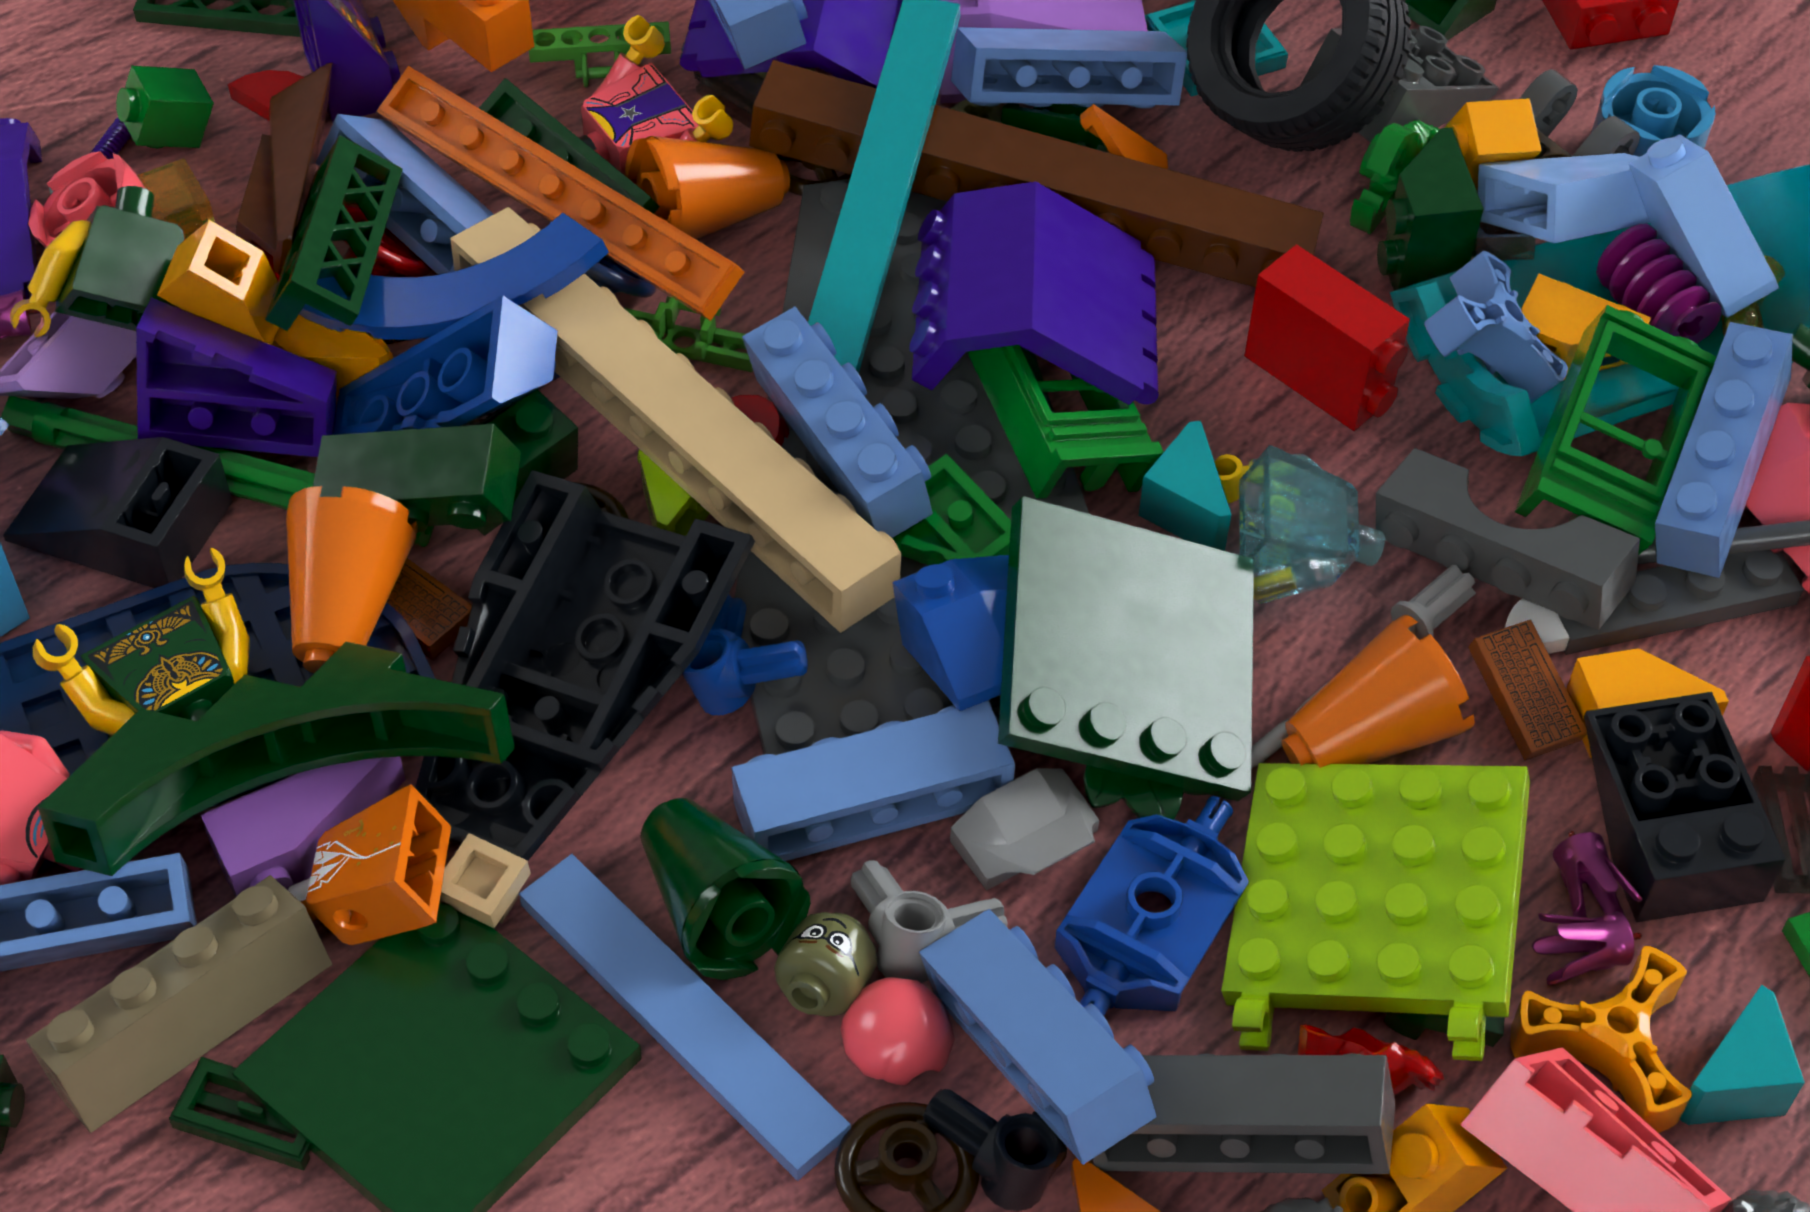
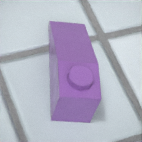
[201,756,406,898]

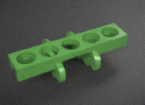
[529,21,671,87]
[624,296,753,373]

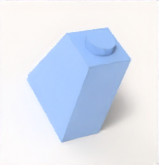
[1628,134,1779,318]
[1478,153,1650,243]

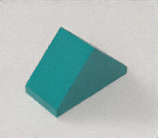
[1138,420,1232,551]
[1679,985,1805,1125]

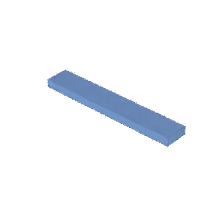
[519,854,851,1181]

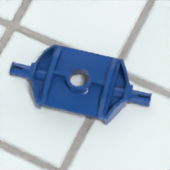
[1054,796,1249,1016]

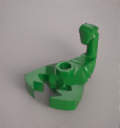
[1350,120,1440,235]

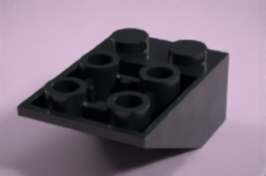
[3,437,233,588]
[1584,692,1786,923]

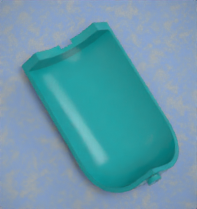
[1390,164,1810,456]

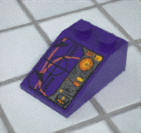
[293,0,401,123]

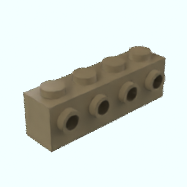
[26,875,333,1133]

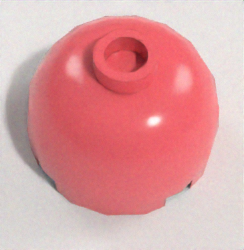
[28,151,145,248]

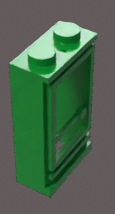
[1515,305,1717,556]
[967,345,1164,499]

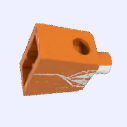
[288,784,451,946]

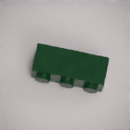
[313,424,521,533]

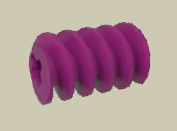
[1596,223,1722,344]

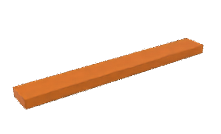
[376,66,745,321]

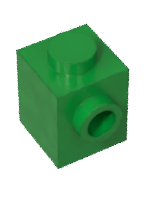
[116,65,214,149]

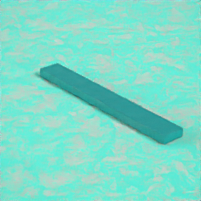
[808,0,961,374]

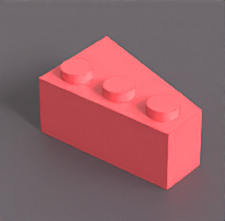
[1461,1047,1732,1212]

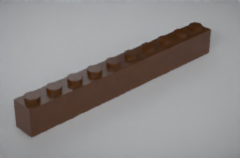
[749,60,1324,288]

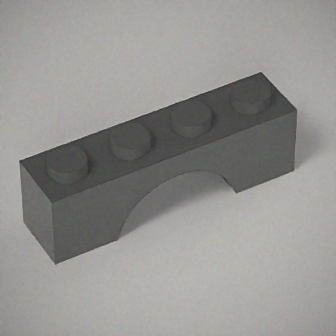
[1376,448,1640,630]

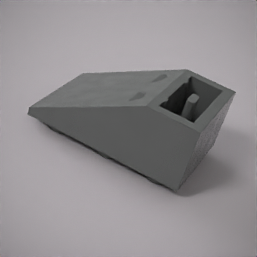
[1301,26,1499,143]

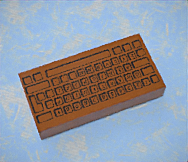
[387,558,472,660]
[1468,619,1587,761]

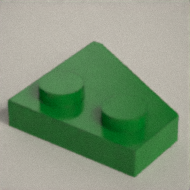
[892,454,1011,565]

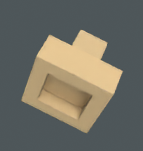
[440,833,531,928]

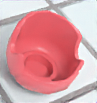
[840,977,955,1086]

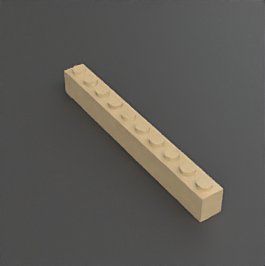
[450,207,901,633]

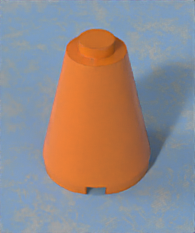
[625,136,790,240]
[286,486,418,673]
[1281,615,1475,768]

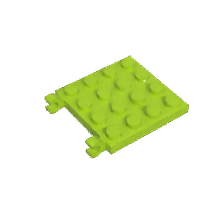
[1221,763,1530,1061]

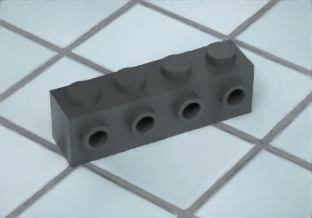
[1093,1053,1395,1174]

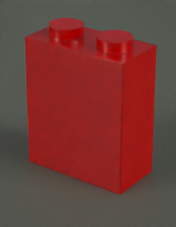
[1542,0,1679,50]
[1244,244,1410,431]

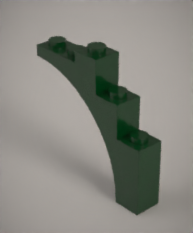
[38,642,515,876]

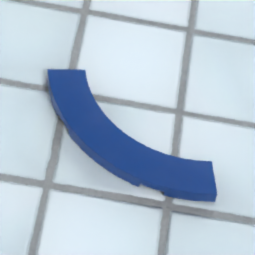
[299,213,609,340]

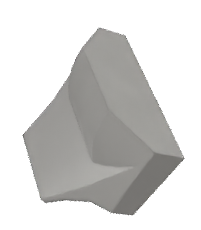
[950,768,1099,891]

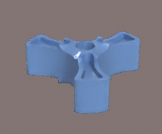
[1424,251,1568,404]

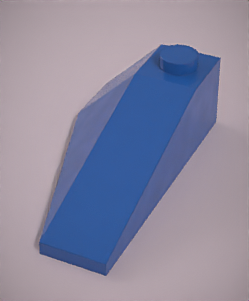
[333,295,558,435]
[892,555,1009,711]

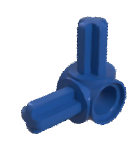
[682,594,808,715]

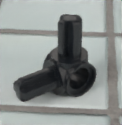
[923,1089,1067,1211]

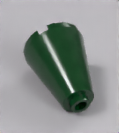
[640,798,811,980]

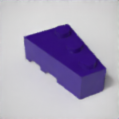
[136,297,337,457]

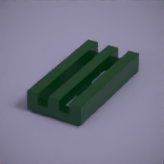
[169,1057,311,1171]

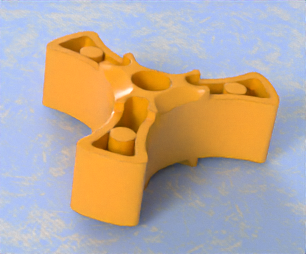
[1510,946,1692,1133]

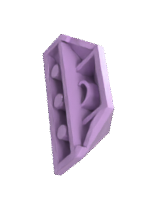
[0,311,137,399]

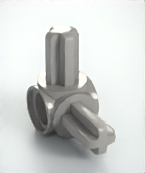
[851,860,1008,983]

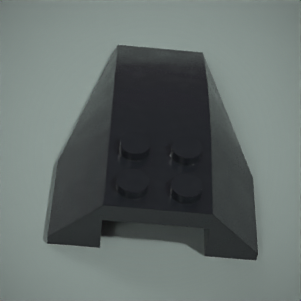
[415,470,755,861]

